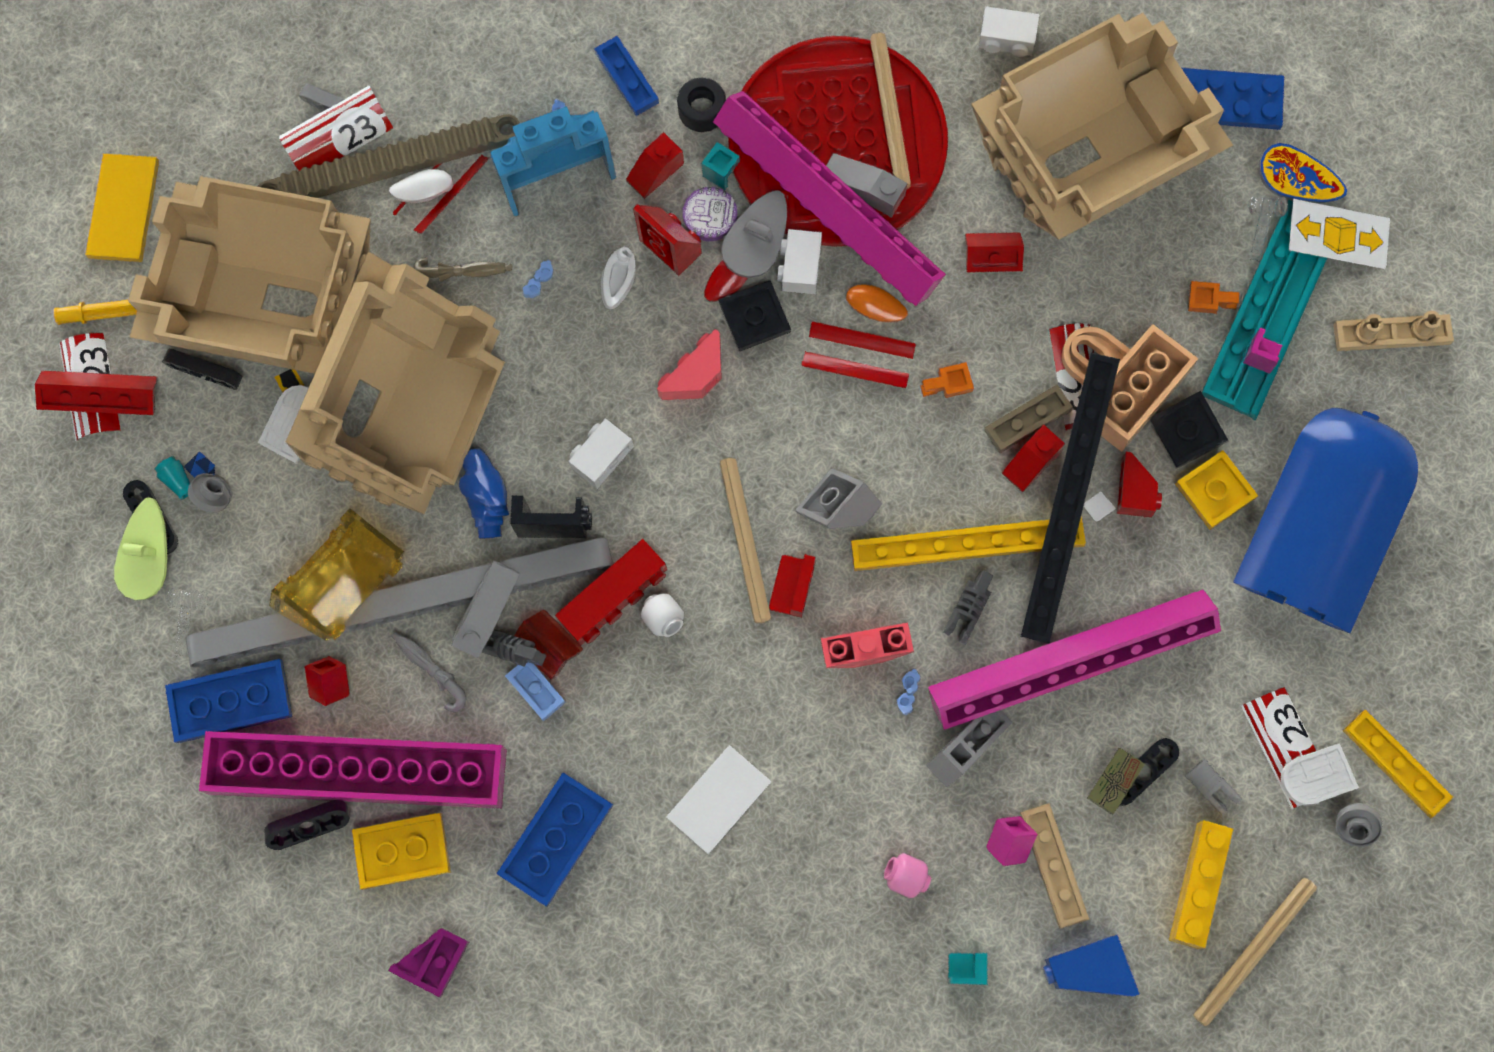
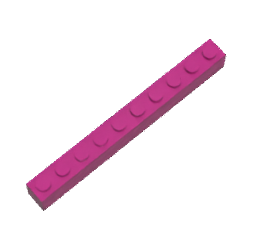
[713,91,946,306]
[928,589,1221,730]

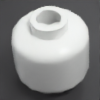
[641,594,684,637]

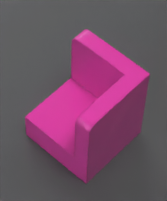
[1243,327,1282,374]
[986,816,1037,866]

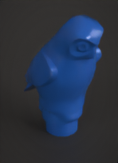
[459,448,509,539]

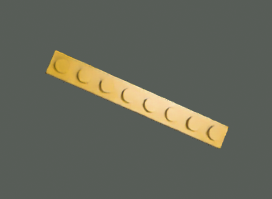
[851,516,1086,571]

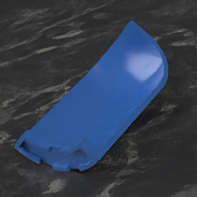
[1233,408,1418,634]

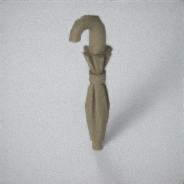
[413,257,512,282]

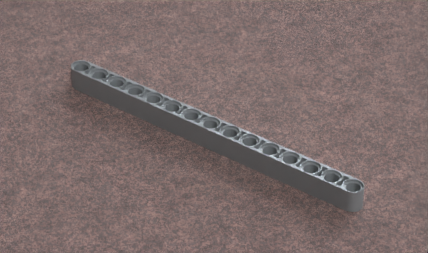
[185,538,613,667]

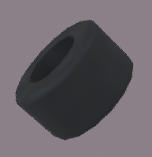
[677,77,726,133]

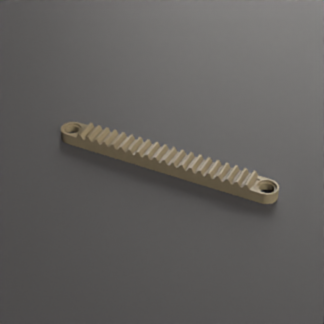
[257,114,520,198]

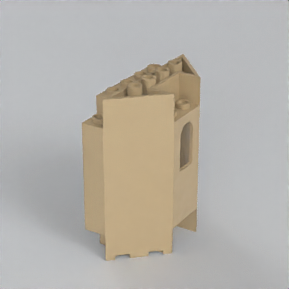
[971,13,1233,240]
[128,176,370,374]
[286,251,505,514]

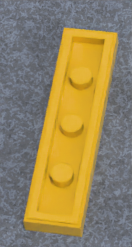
[1343,709,1453,818]

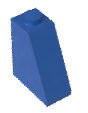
[1042,935,1140,997]

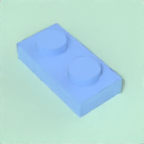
[505,662,566,722]

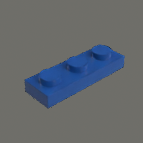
[594,36,659,116]

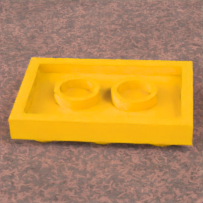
[352,813,451,890]

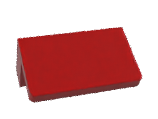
[965,232,1024,272]
[769,554,816,618]

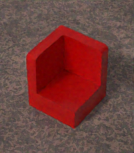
[304,656,350,706]

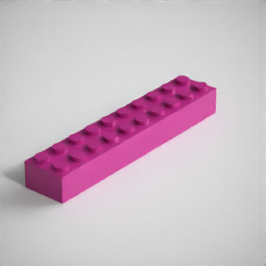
[199,731,507,809]

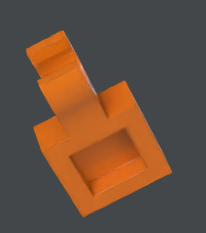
[1188,281,1240,314]
[920,362,974,398]

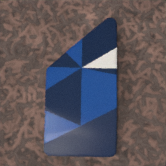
[184,451,215,478]

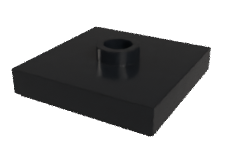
[718,280,791,352]
[1150,390,1229,468]

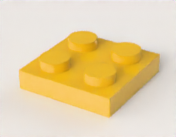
[1175,450,1258,530]

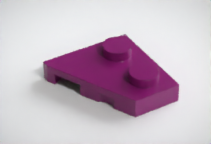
[388,928,469,997]

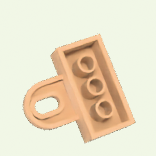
[1062,324,1198,452]

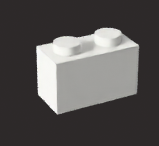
[978,6,1039,57]
[777,229,822,294]
[568,418,634,489]

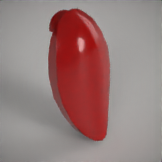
[704,260,748,302]

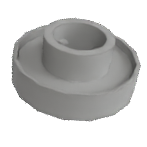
[188,473,232,513]
[1336,803,1382,847]

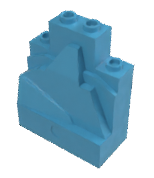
[490,106,616,216]

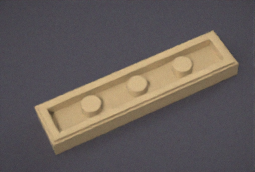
[1020,803,1089,929]

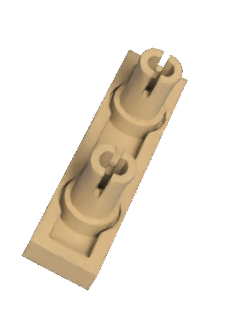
[1333,311,1454,351]

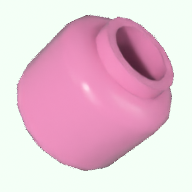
[884,853,931,898]

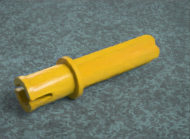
[54,300,137,325]

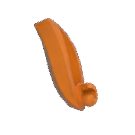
[846,284,908,322]

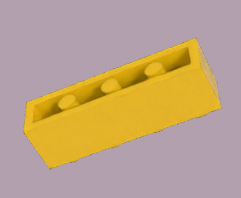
[1169,820,1233,949]

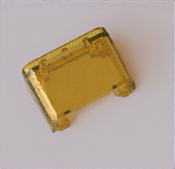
[269,508,404,641]

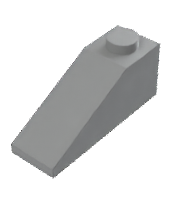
[826,153,907,218]
[452,560,520,658]
[926,710,1012,787]

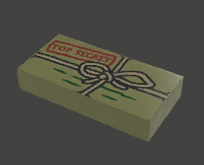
[1087,747,1145,815]

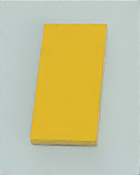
[85,153,159,262]

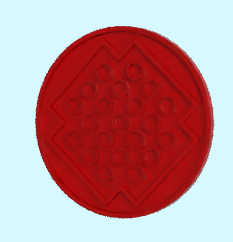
[728,36,948,247]

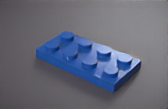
[1181,68,1284,130]
[165,659,292,744]
[496,772,614,907]

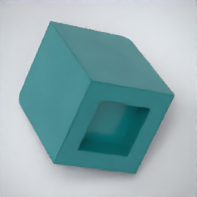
[701,142,740,190]
[948,953,988,985]

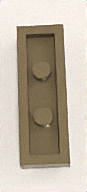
[984,384,1073,453]

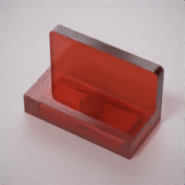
[514,610,583,680]

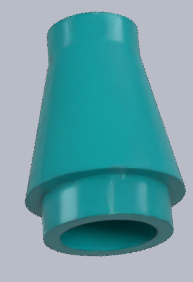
[154,456,190,500]

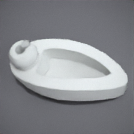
[389,169,453,203]
[601,247,636,309]

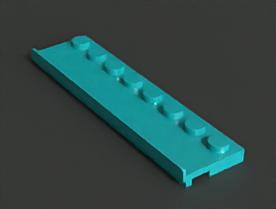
[1202,200,1327,420]

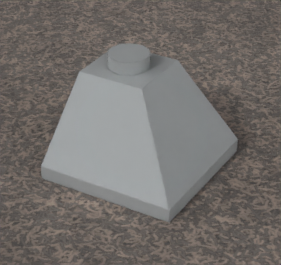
[795,468,882,529]

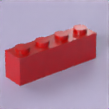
[555,539,667,646]

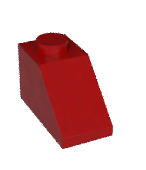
[626,132,684,199]
[1002,425,1065,492]
[1117,451,1162,518]

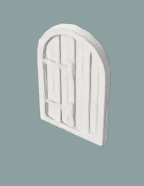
[258,385,309,464]
[1281,743,1359,806]

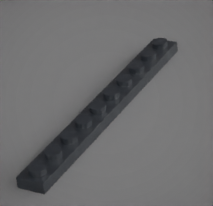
[1021,353,1120,644]

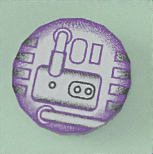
[683,187,737,241]

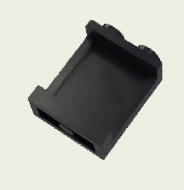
[510,495,592,538]

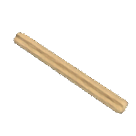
[870,33,911,189]
[720,458,771,623]
[1194,878,1317,1026]

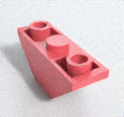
[657,329,722,400]
[821,622,914,668]

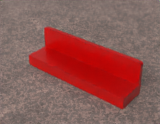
[35,371,158,415]

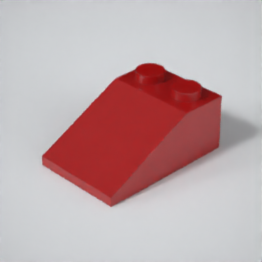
[633,204,702,276]

